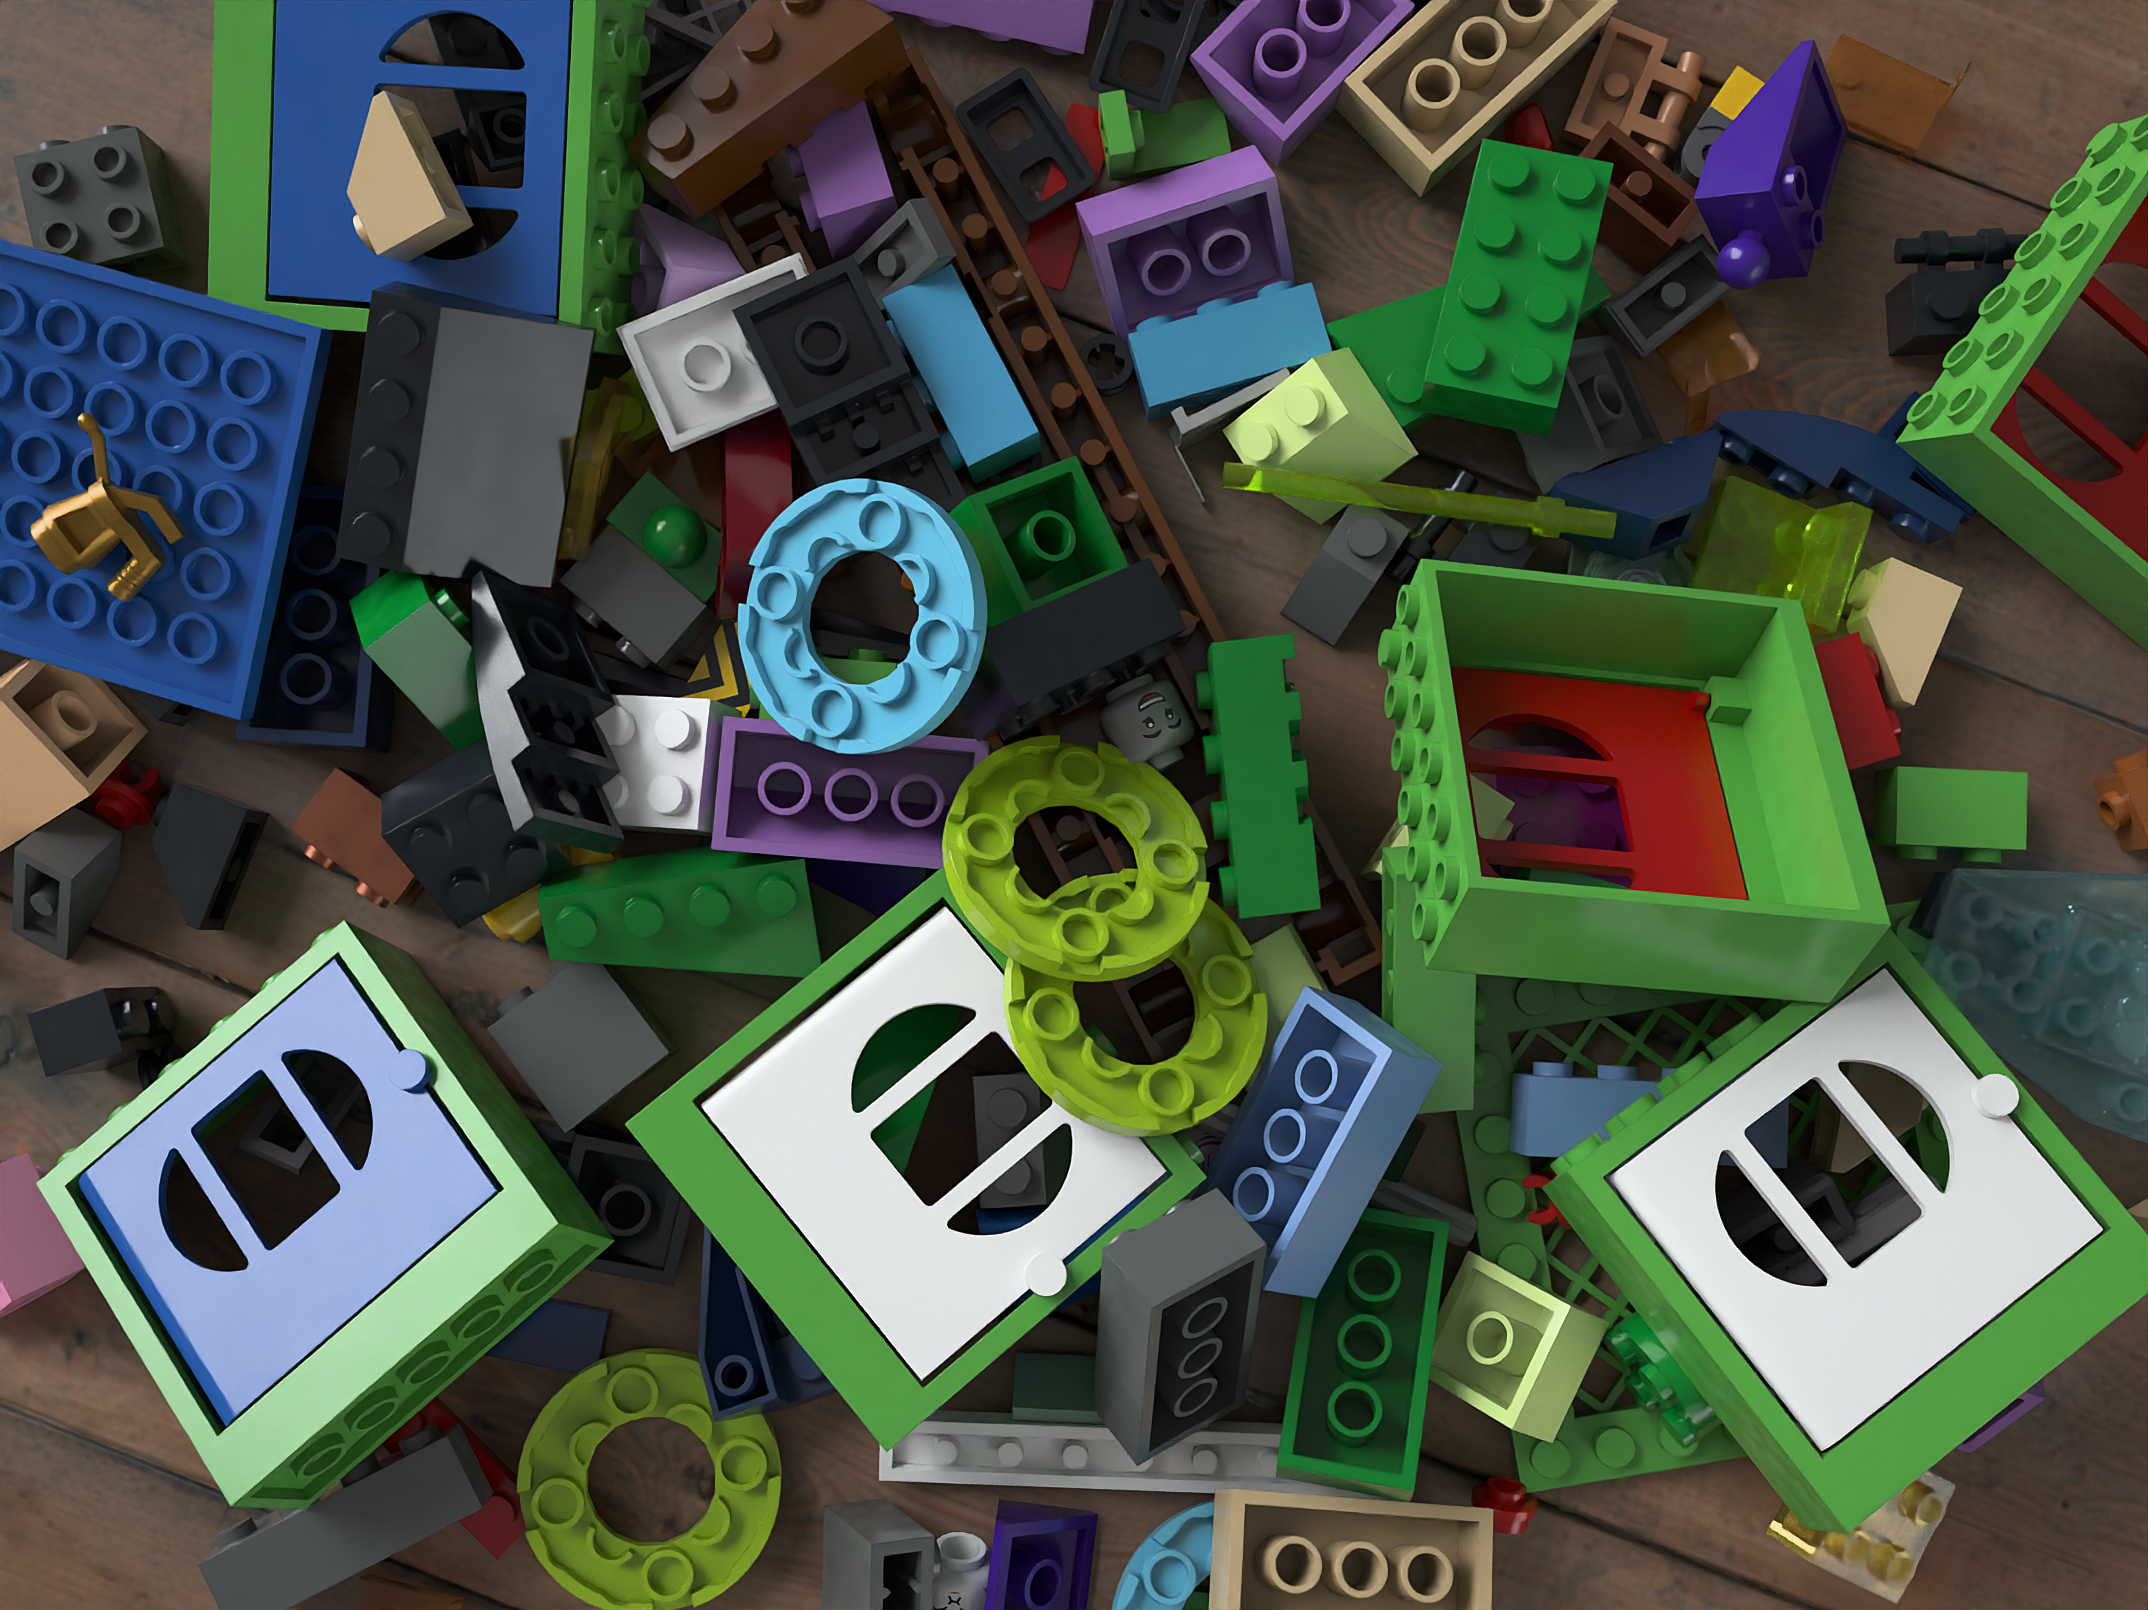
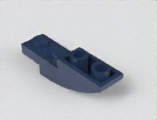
[1703,409,1965,545]

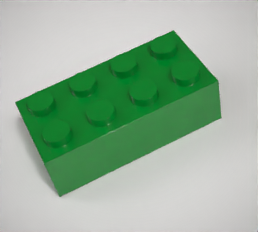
[1419,138,1614,437]
[1276,1207,1450,1502]

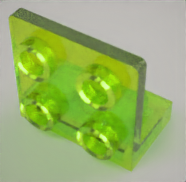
[1688,476,1874,636]

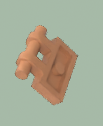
[1559,16,1705,164]

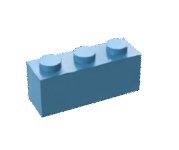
[882,264,1043,485]
[1127,280,1332,421]

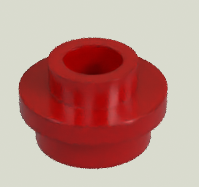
[1471,1476,1538,1534]

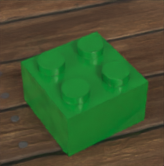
[949,455,1129,628]

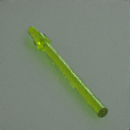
[1222,461,1617,539]

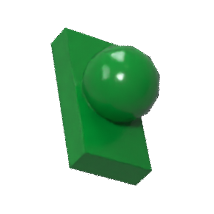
[605,470,721,604]

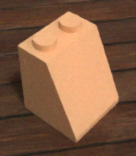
[0,657,148,852]

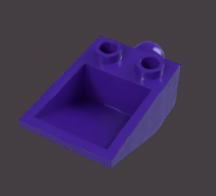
[1694,40,1848,290]

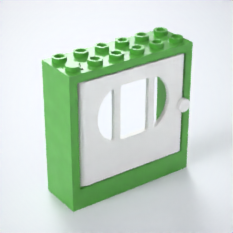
[625,866,1207,1452]
[1542,929,2148,1534]

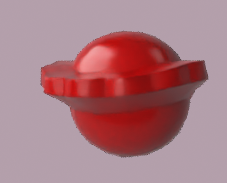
[1504,102,1556,152]

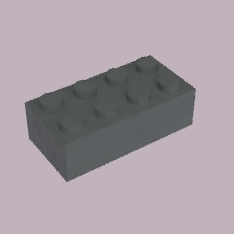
[1093,1188,1267,1466]

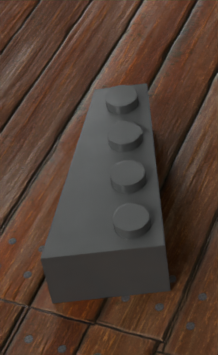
[198,1422,494,1610]

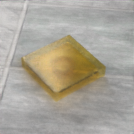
[559,376,629,561]

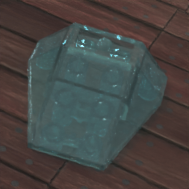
[1920,868,2148,1144]

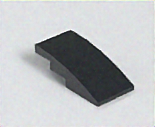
[732,255,967,563]
[472,571,625,855]
[445,1106,692,1286]

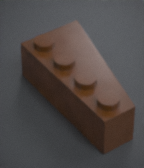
[626,0,911,221]

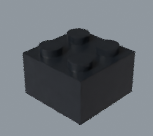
[381,736,573,929]

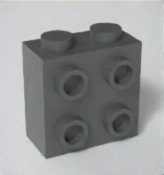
[13,125,189,277]
[487,961,681,1133]
[822,1498,941,1610]

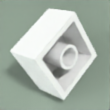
[596,695,742,836]

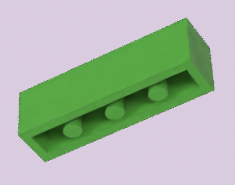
[1382,846,1485,1114]

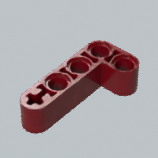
[715,408,793,620]

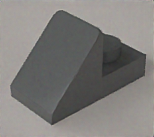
[852,197,957,318]
[239,1052,364,1175]

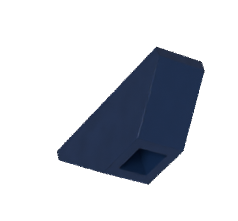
[1542,428,1723,561]

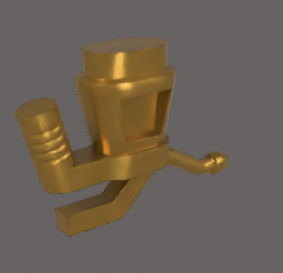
[30,412,188,602]

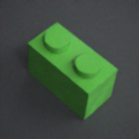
[1874,766,2028,864]

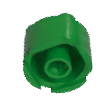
[1603,1287,1758,1449]

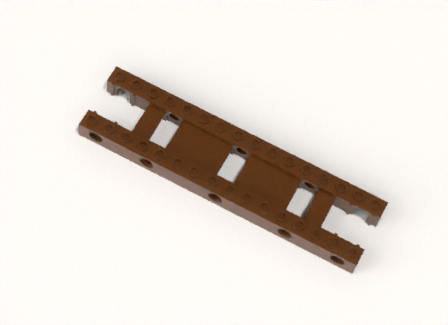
[713,45,1382,1064]

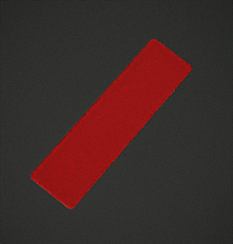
[1025,103,1105,290]

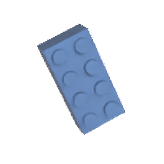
[1192,985,1443,1298]

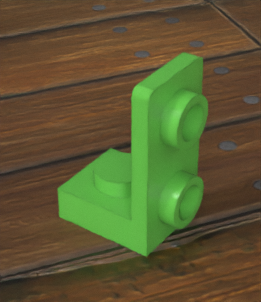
[1098,89,1231,182]

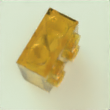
[1767,1442,1957,1604]

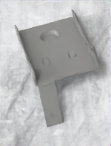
[1167,367,1290,506]

